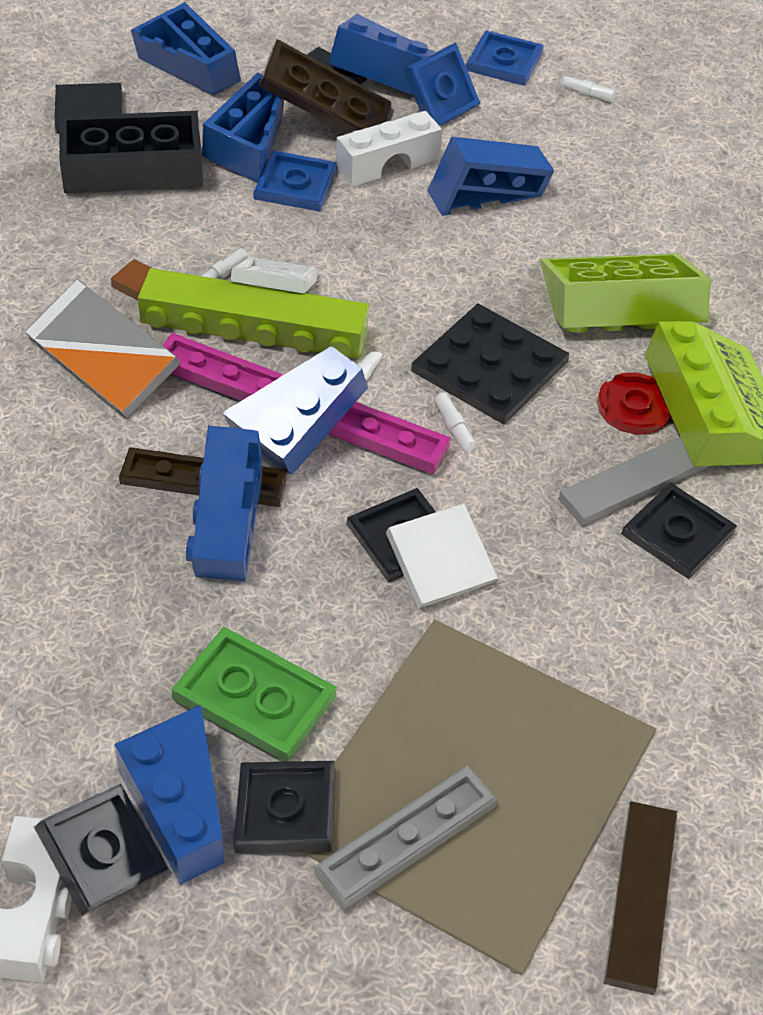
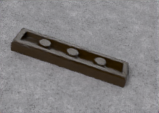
[119,447,288,507]
[603,801,677,996]

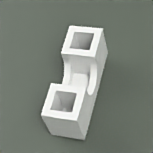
[336,111,442,187]
[0,816,72,983]

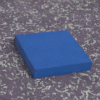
[466,30,544,86]
[403,42,481,126]
[253,150,337,212]

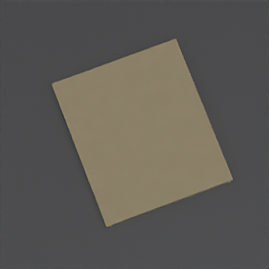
[301,619,656,976]

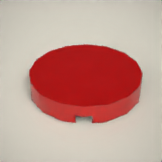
[597,372,672,435]

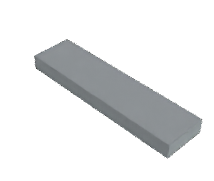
[559,437,710,527]
[314,765,497,911]

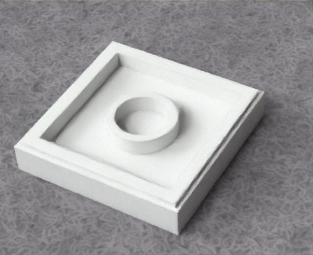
[231,257,318,293]
[386,504,498,609]

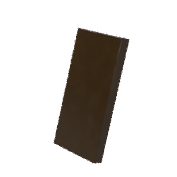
[258,39,392,134]

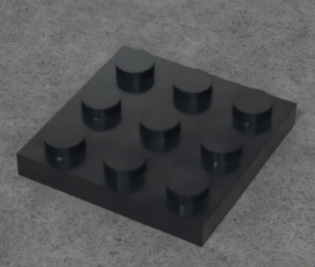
[411,303,570,425]

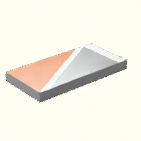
[25,279,181,418]

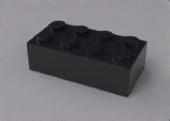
[59,111,203,193]

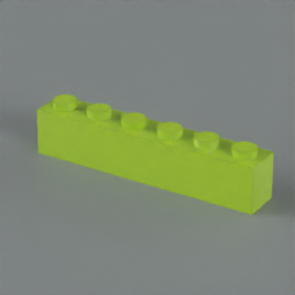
[138,268,369,359]

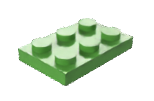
[171,626,337,761]

